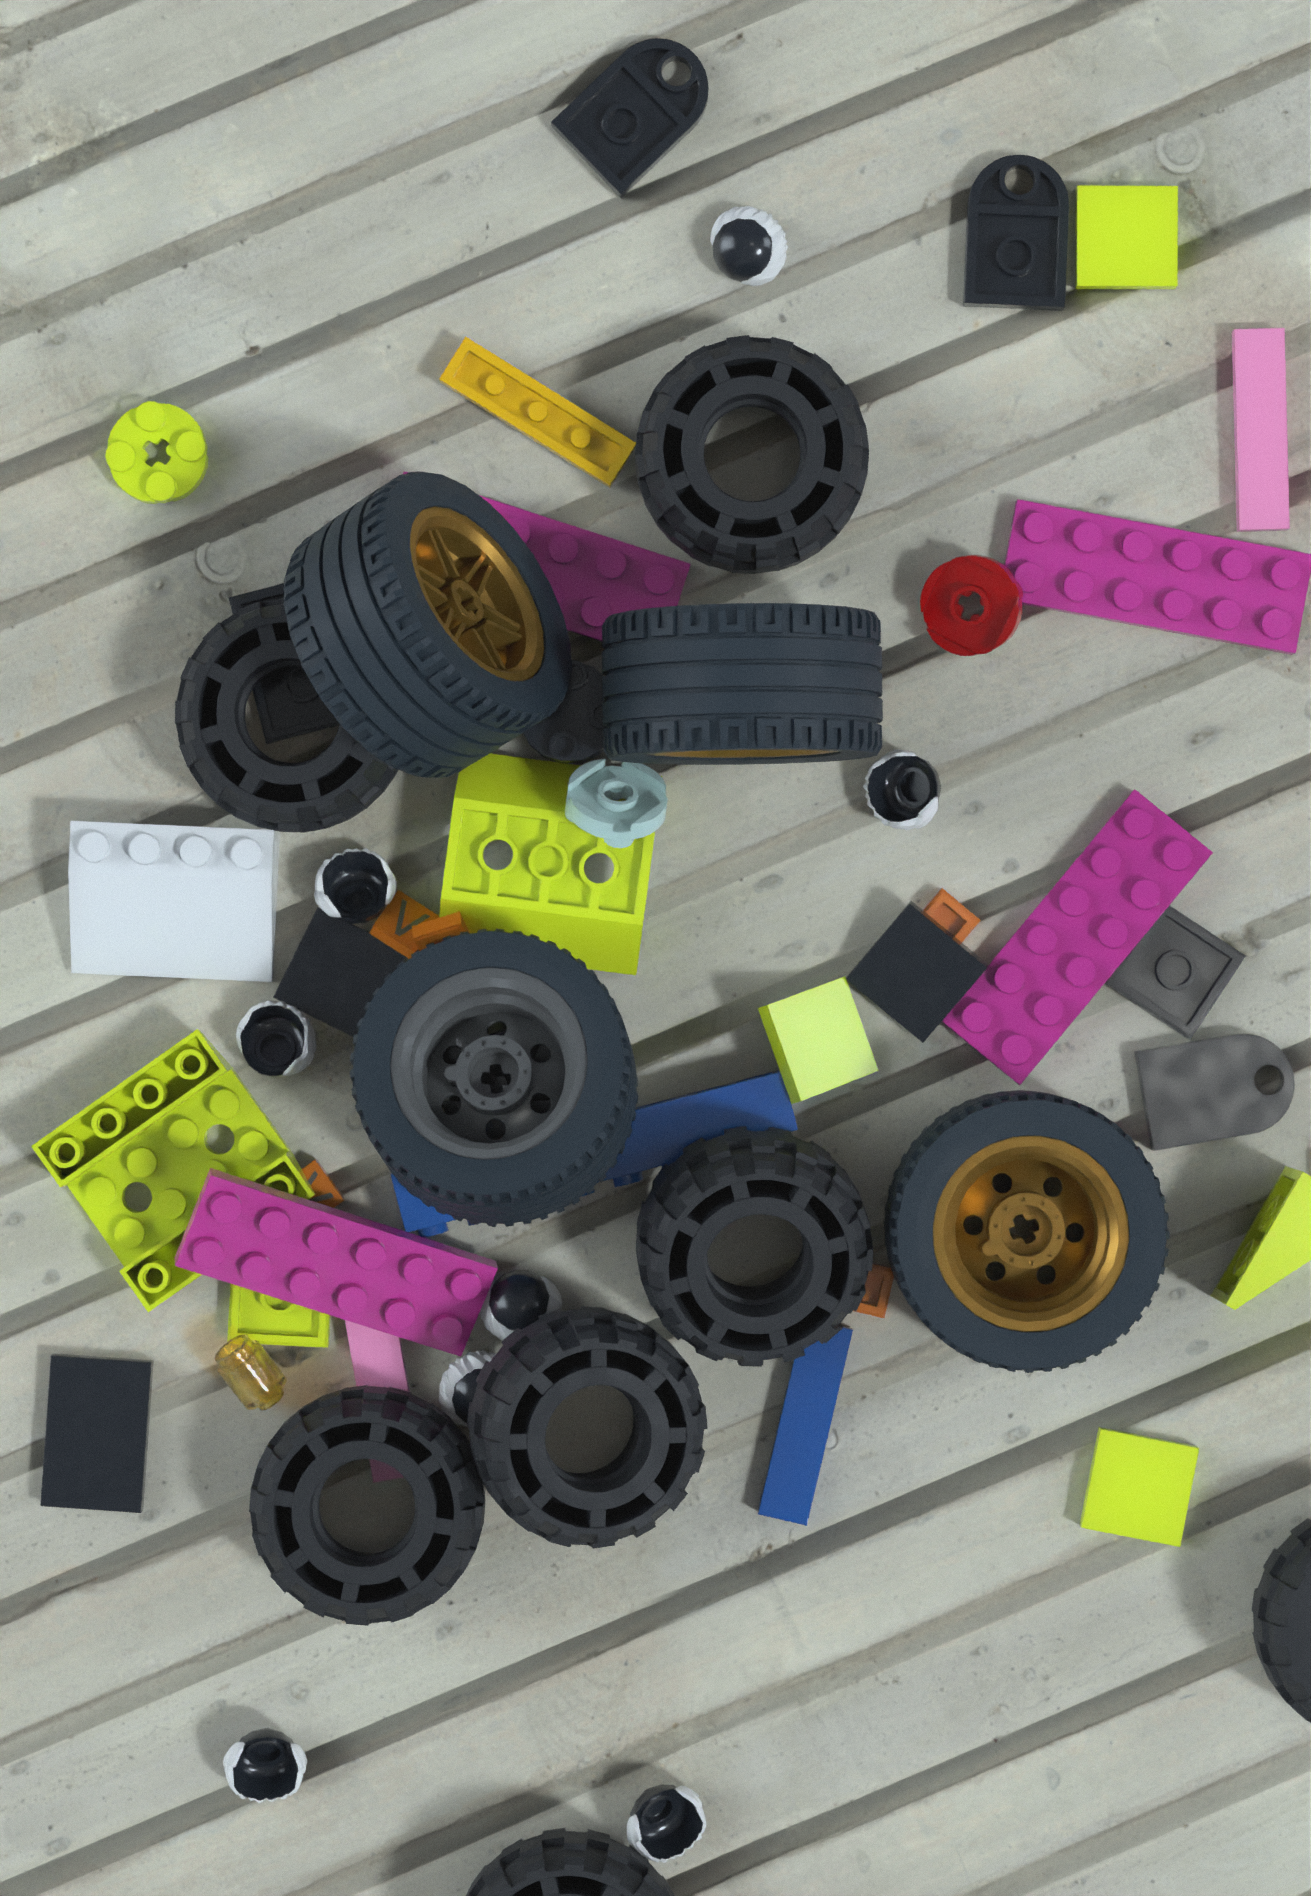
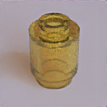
[215,1334,287,1411]

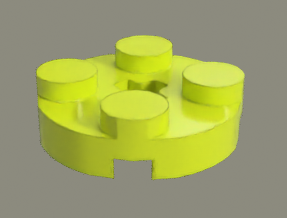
[105,401,208,504]

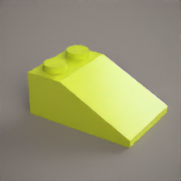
[1210,1166,1311,1310]

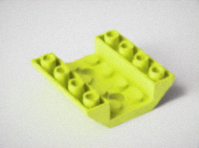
[439,754,663,976]
[31,1029,316,1312]

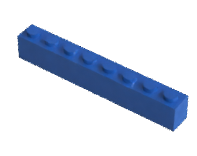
[390,1070,798,1238]

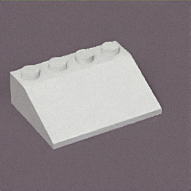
[68,821,280,982]

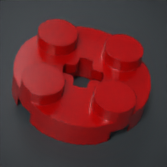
[920,554,1023,656]

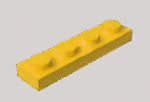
[439,336,636,488]

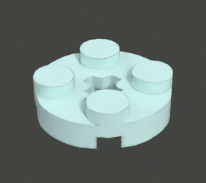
[565,759,668,848]

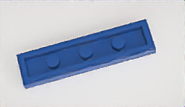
[757,1326,853,1526]

